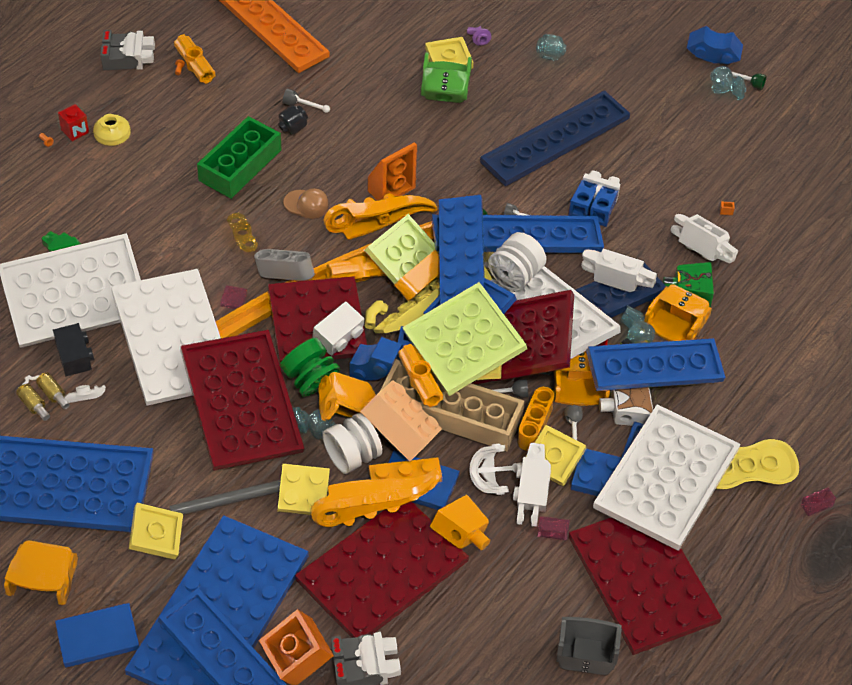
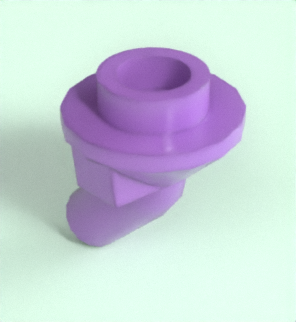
[467,26,491,46]

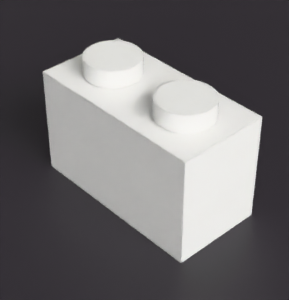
[313,302,365,356]

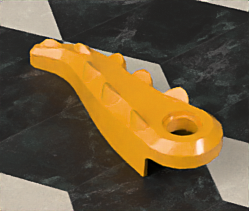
[323,193,438,240]
[311,469,441,527]

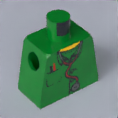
[663,262,714,307]

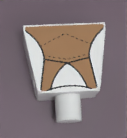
[599,387,653,426]

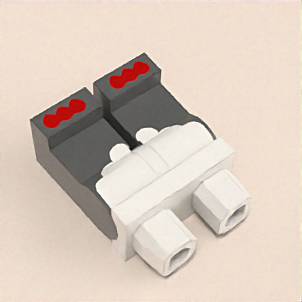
[101,30,155,70]
[331,632,401,685]

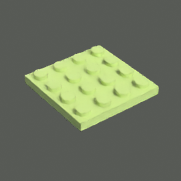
[402,282,527,396]

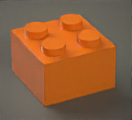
[259,609,334,685]

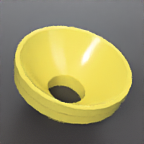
[93,114,131,146]

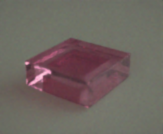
[220,285,247,309]

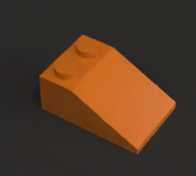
[368,142,417,200]

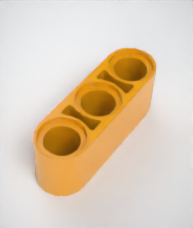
[394,250,440,301]
[517,386,554,451]

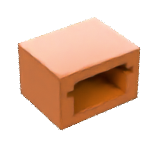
[720,201,735,215]

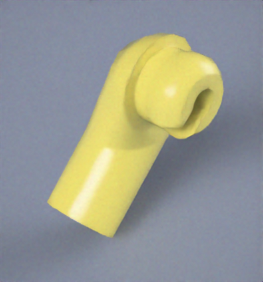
[365,300,388,329]

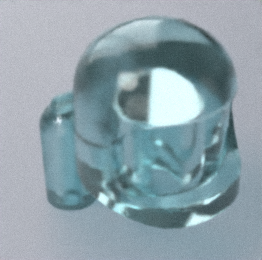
[710,66,747,100]
[620,306,655,344]
[293,407,336,440]

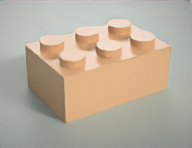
[360,380,442,461]

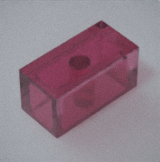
[801,487,836,516]
[537,516,570,540]

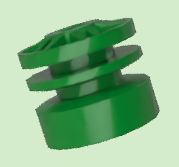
[280,337,341,397]

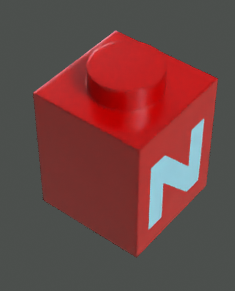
[58,104,89,141]

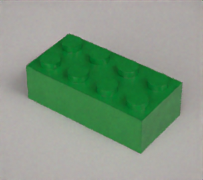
[197,116,282,199]

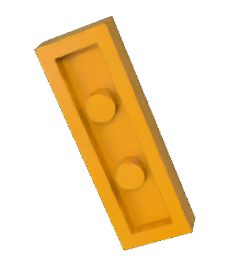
[369,457,442,482]

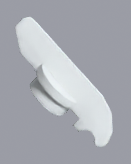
[64,385,106,403]

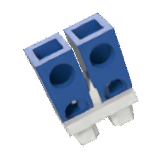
[569,170,620,227]

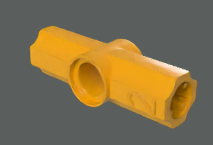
[174,34,215,84]
[325,256,387,282]
[398,344,443,407]

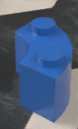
[687,26,743,64]
[350,337,402,381]

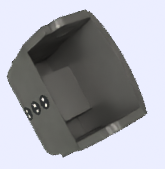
[556,617,622,675]

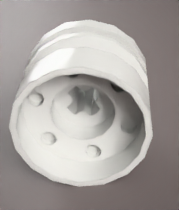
[488,232,546,291]
[323,413,382,474]

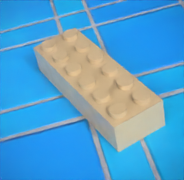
[380,359,524,451]

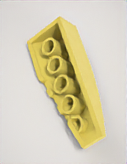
[373,265,492,333]

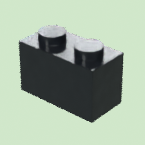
[52,323,94,377]

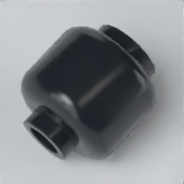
[278,105,308,135]

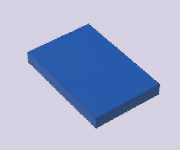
[388,451,460,510]
[55,603,139,668]

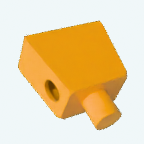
[430,494,490,550]

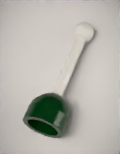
[719,68,767,90]

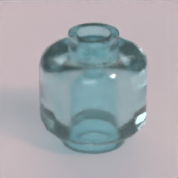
[536,34,566,61]

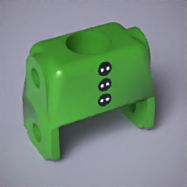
[421,52,472,103]

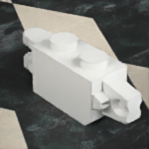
[671,214,738,263]
[581,249,657,292]
[513,443,551,527]

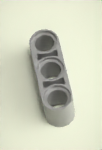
[254,249,315,281]

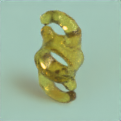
[227,213,258,252]

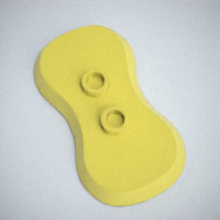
[716,439,799,490]

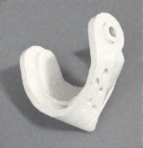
[470,444,523,495]

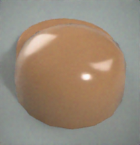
[283,188,329,219]

